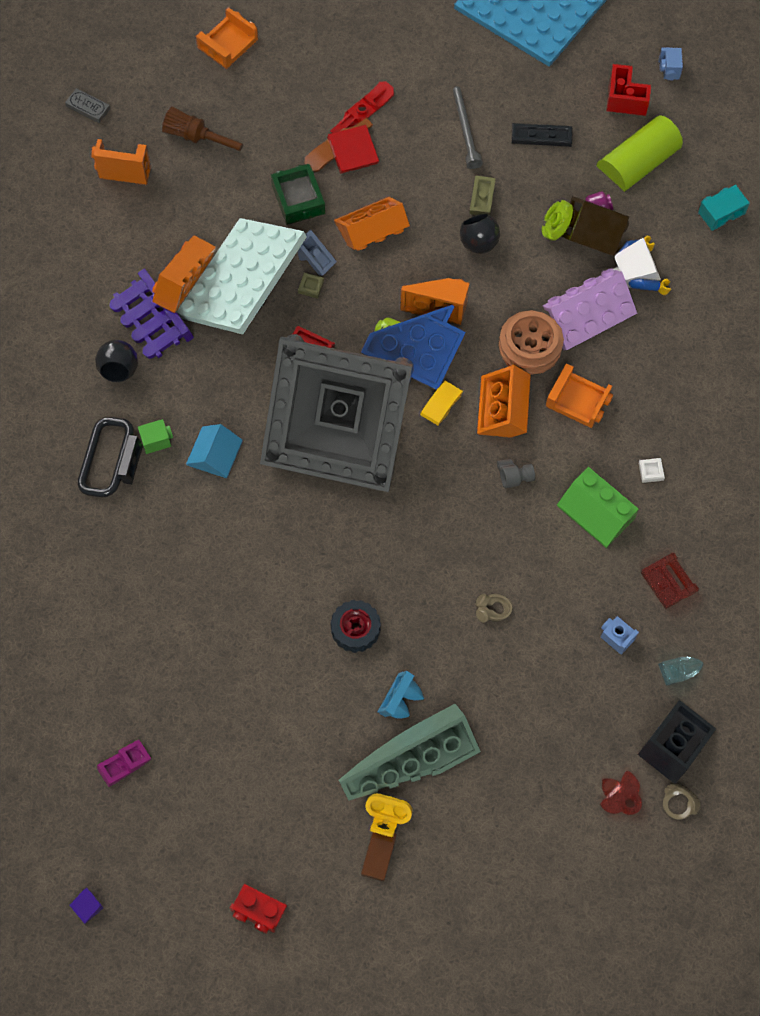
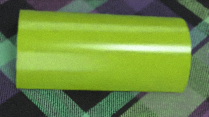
[597,115,683,192]

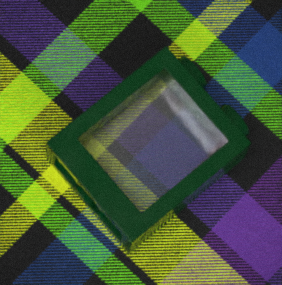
[271,164,325,225]

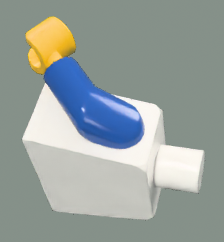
[613,236,671,295]

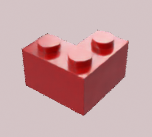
[606,64,651,116]

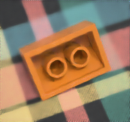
[334,197,410,251]
[477,365,531,437]

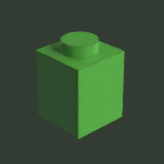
[138,419,173,454]

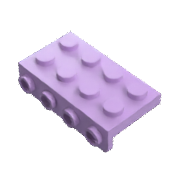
[543,268,637,350]

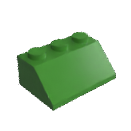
[557,467,639,548]

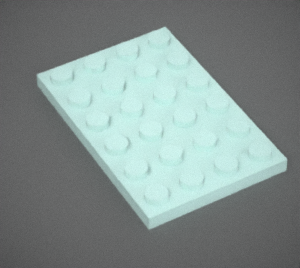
[177,218,307,334]

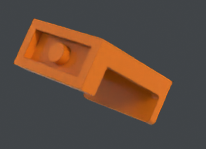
[196,8,258,69]
[91,139,151,185]
[545,364,614,428]

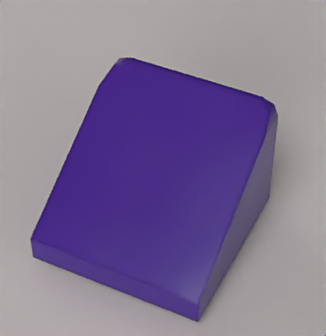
[69,887,103,924]

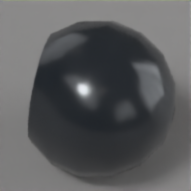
[460,214,500,254]
[95,340,138,382]

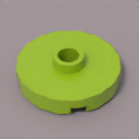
[542,200,573,241]

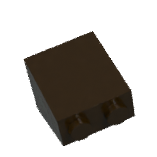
[561,196,629,256]

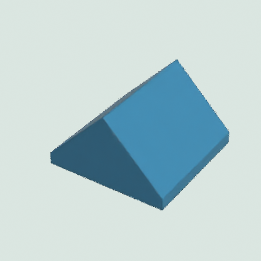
[186,424,243,478]

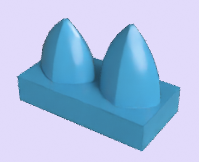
[378,671,424,719]

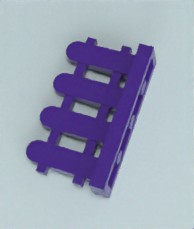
[110,268,194,359]

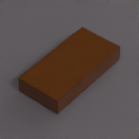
[361,832,397,882]

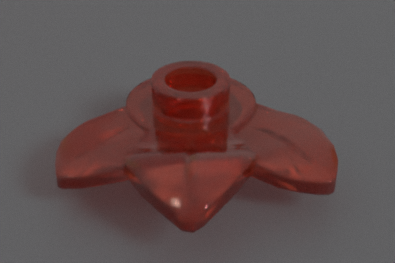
[600,771,642,815]

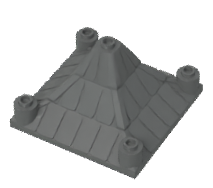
[260,334,414,492]

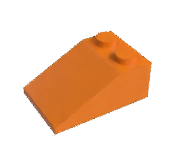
[400,278,470,325]

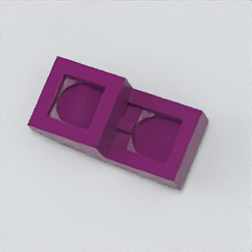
[97,740,151,787]

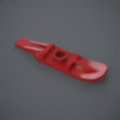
[330,81,394,133]

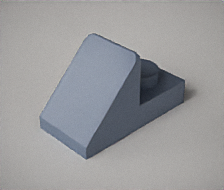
[297,230,337,276]

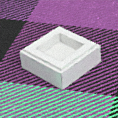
[638,458,665,483]

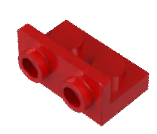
[230,884,287,934]

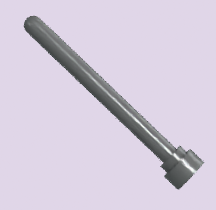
[453,86,483,169]

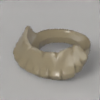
[663,783,700,820]

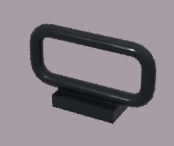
[78,417,143,497]

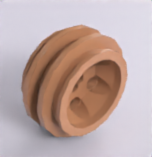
[498,310,564,375]

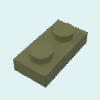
[469,176,496,215]

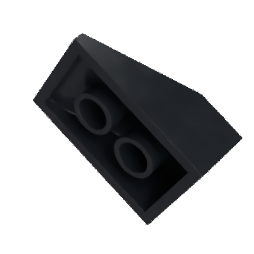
[637,700,716,784]

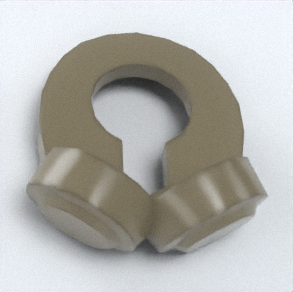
[475,593,512,623]

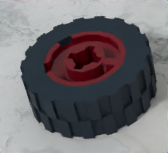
[331,600,381,653]

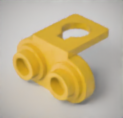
[365,793,413,837]

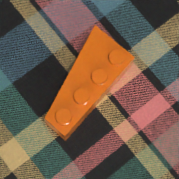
[152,235,216,313]

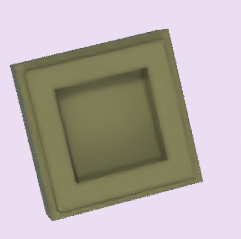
[298,273,324,299]

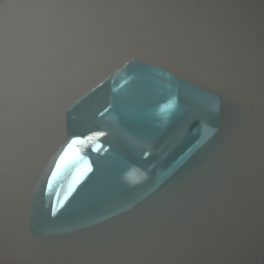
[658,657,703,686]

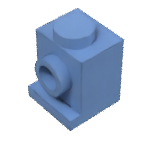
[659,48,683,80]
[601,616,639,655]

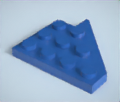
[360,305,466,390]

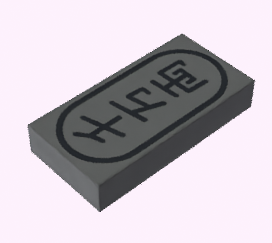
[65,88,110,124]

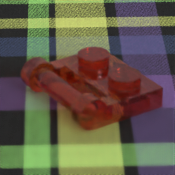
[641,552,699,609]

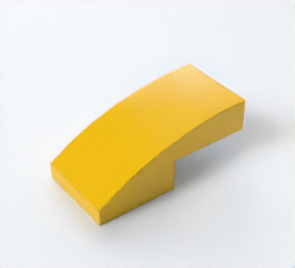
[420,381,463,425]

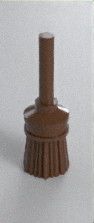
[162,107,243,151]

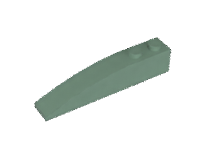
[339,704,481,800]

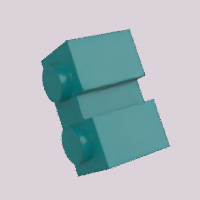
[698,185,750,231]

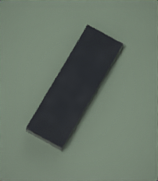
[511,123,572,147]

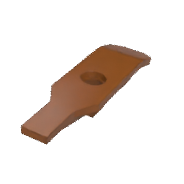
[305,118,373,172]

